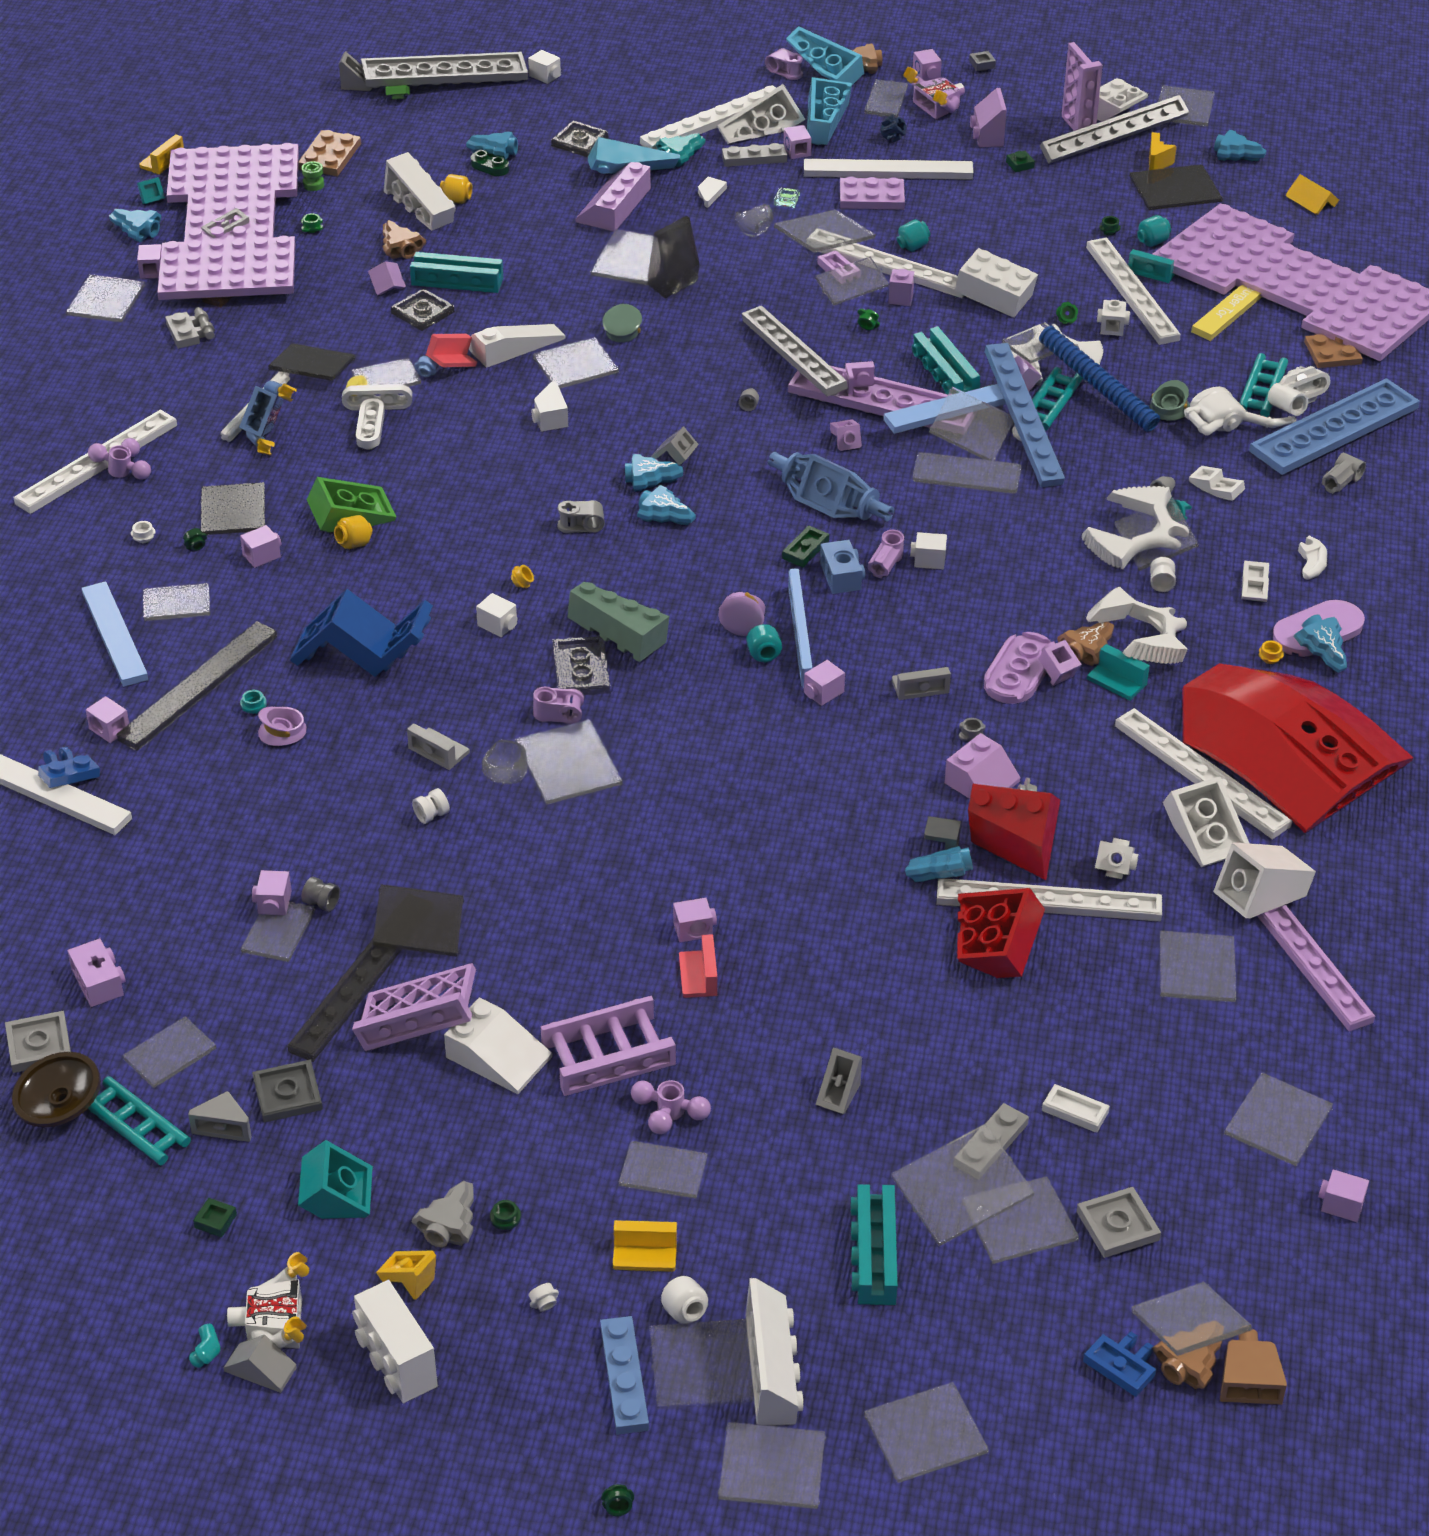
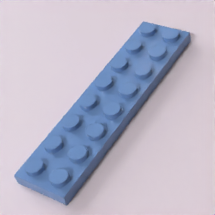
[1249,378,1420,475]

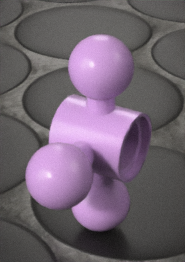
[88,438,151,480]
[631,1080,711,1134]

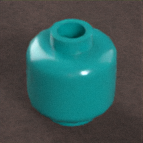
[1137,215,1171,247]
[897,219,931,252]
[746,624,782,662]

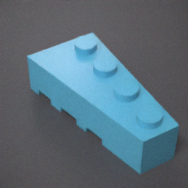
[807,77,852,145]

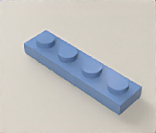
[600,1316,649,1435]

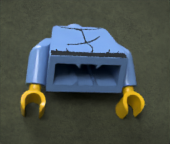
[239,381,297,456]

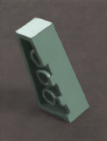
[567,582,670,662]

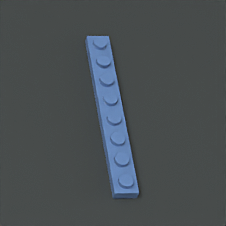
[984,343,1065,487]

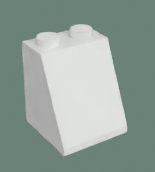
[1213,842,1316,918]

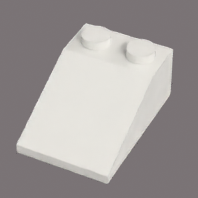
[1163,776,1250,867]
[444,997,552,1094]

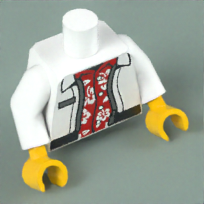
[227,1252,309,1349]

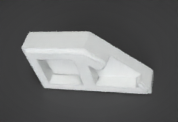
[698,177,727,208]

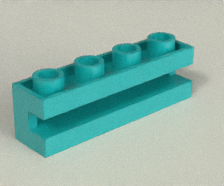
[410,252,503,293]
[912,326,980,396]
[851,1184,898,1305]

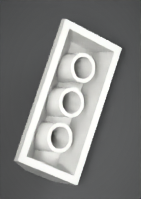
[745,1278,803,1426]

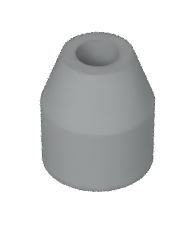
[739,388,759,411]
[1150,476,1175,492]

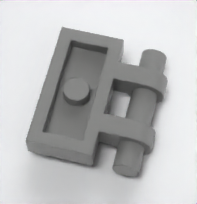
[165,307,215,348]

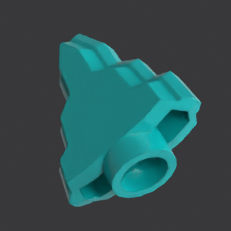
[656,133,705,167]

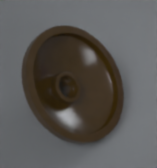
[12,1052,101,1127]

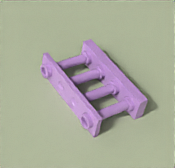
[541,996,676,1096]

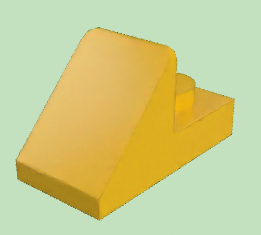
[1149,132,1176,173]
[376,1251,436,1300]

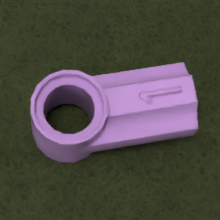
[868,530,904,578]

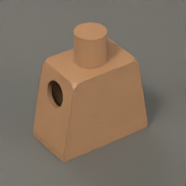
[1220,1329,1287,1405]

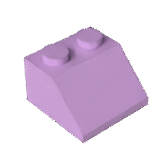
[970,88,1007,147]
[945,733,1020,798]

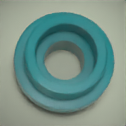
[240,690,267,714]

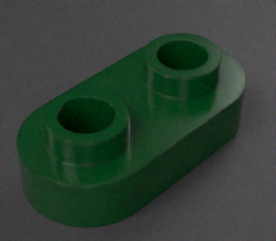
[471,150,509,176]

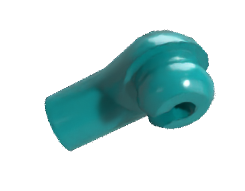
[189,1324,221,1368]

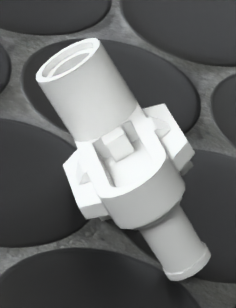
[1268,366,1330,416]

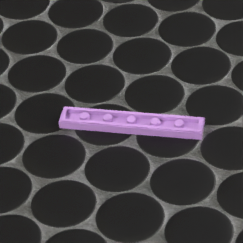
[1257,905,1375,1031]

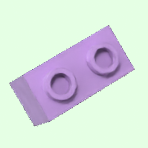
[67,939,126,1007]

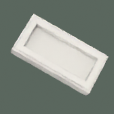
[1042,1084,1110,1133]

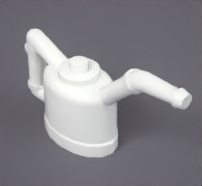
[1184,387,1296,436]

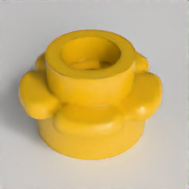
[511,565,534,588]
[1259,641,1284,664]

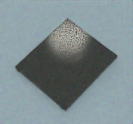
[268,343,355,381]
[201,482,265,535]
[372,884,464,957]

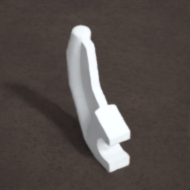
[1298,536,1327,580]

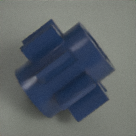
[881,114,906,142]

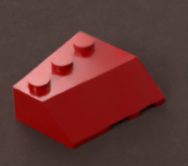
[968,783,1060,880]
[957,888,1045,978]

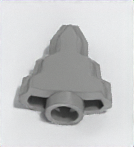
[412,1181,474,1247]

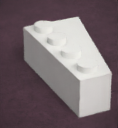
[384,152,456,230]

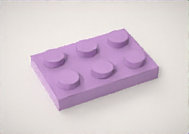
[840,177,905,210]

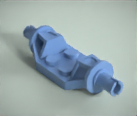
[768,452,894,521]

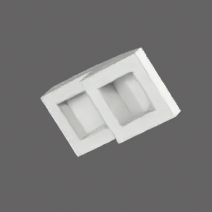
[1189,466,1245,501]
[1241,561,1269,602]

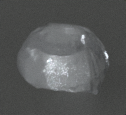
[734,204,774,237]
[482,740,528,784]

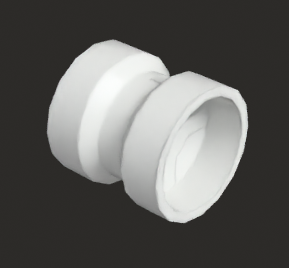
[1150,557,1176,592]
[412,788,450,824]

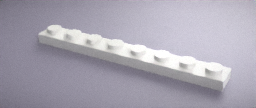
[640,85,776,150]

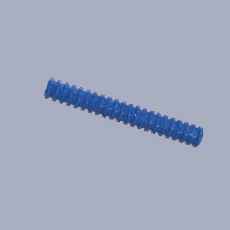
[1039,325,1160,432]

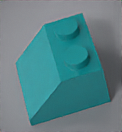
[298,1140,373,1219]

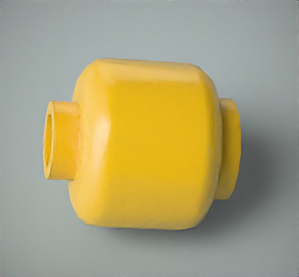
[440,174,473,204]
[334,515,372,549]

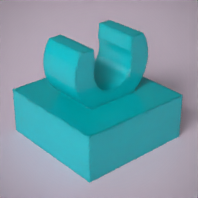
[137,177,165,204]

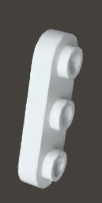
[342,385,412,410]
[356,398,385,450]

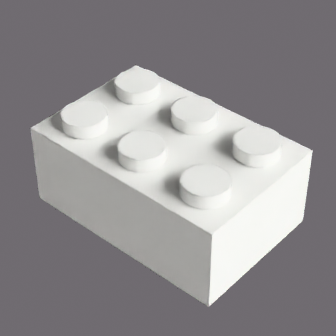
[954,248,1038,318]
[352,1280,438,1403]

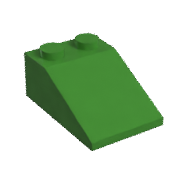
[306,477,396,532]

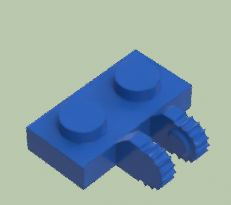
[38,747,100,788]
[1083,1332,1156,1397]

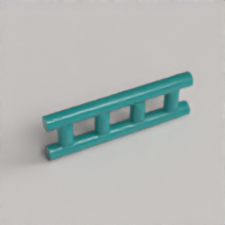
[1239,353,1288,417]
[1032,367,1083,431]
[88,1076,191,1165]

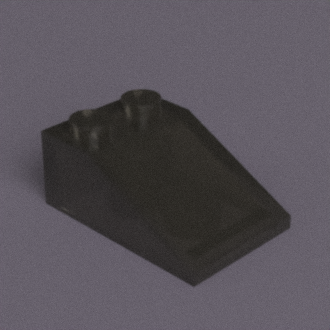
[647,216,700,298]

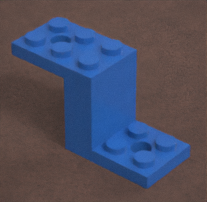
[290,589,433,677]

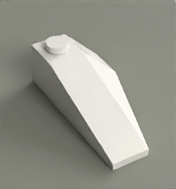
[469,324,565,368]

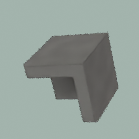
[924,816,961,850]

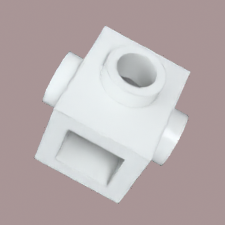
[1097,300,1130,336]
[1095,838,1139,879]

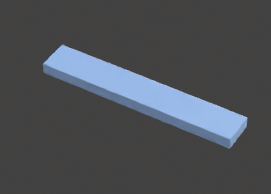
[884,384,1006,434]
[788,569,812,688]
[82,582,148,687]

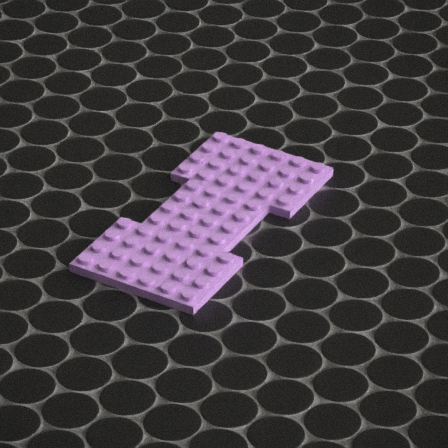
[157,143,299,300]
[1153,203,1429,361]

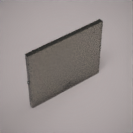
[1129,164,1223,210]

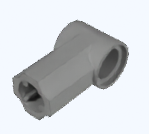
[1322,452,1366,494]

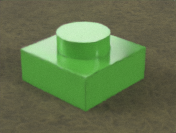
[385,85,410,100]

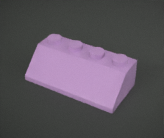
[576,162,651,232]

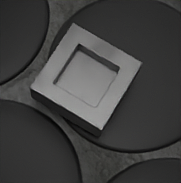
[969,51,996,71]

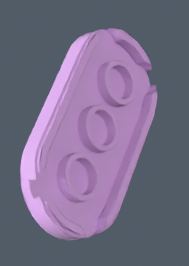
[1273,600,1365,657]
[984,632,1051,704]

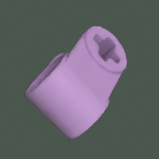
[765,48,803,80]
[533,687,584,724]

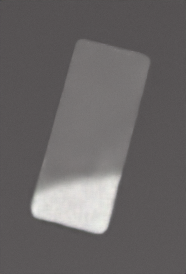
[912,452,1021,494]

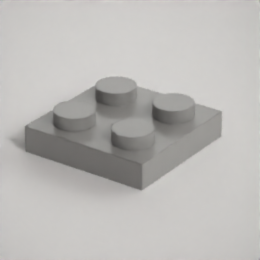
[5,1011,71,1073]
[1076,1187,1161,1258]

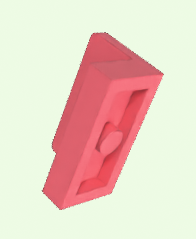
[426,334,477,367]
[679,934,717,998]

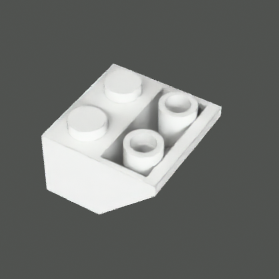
[1097,78,1148,122]

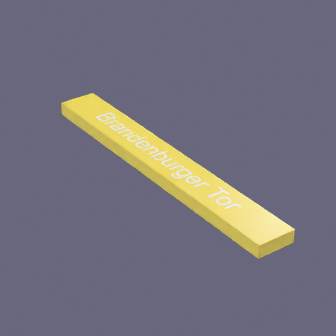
[1191,285,1262,341]

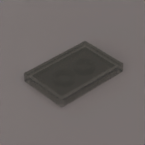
[553,636,610,695]

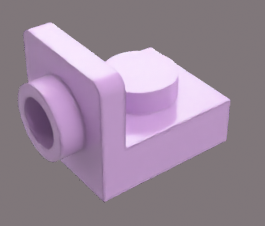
[841,361,875,395]
[830,419,862,451]

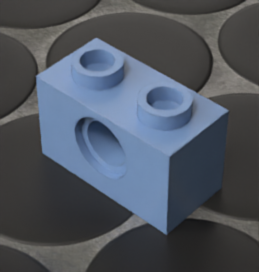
[820,540,865,594]

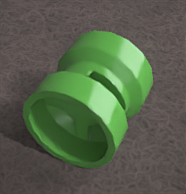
[301,161,324,191]

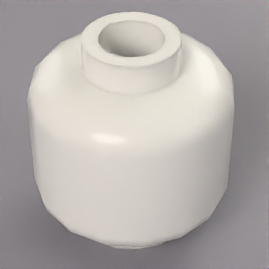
[661,1276,708,1324]

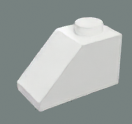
[531,381,568,431]

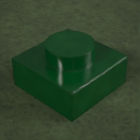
[1006,151,1035,173]
[193,1198,237,1238]

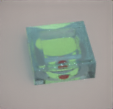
[774,188,800,208]

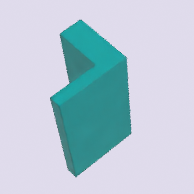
[1128,249,1175,283]
[1087,644,1150,700]

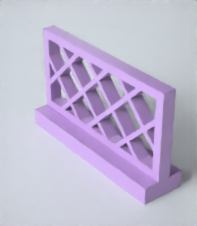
[1062,42,1103,131]
[352,963,476,1051]

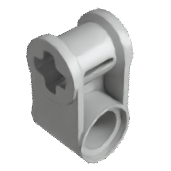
[557,500,605,533]

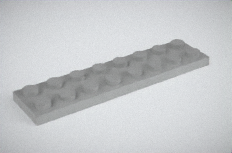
[361,52,528,88]

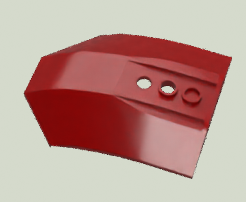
[1182,663,1413,833]

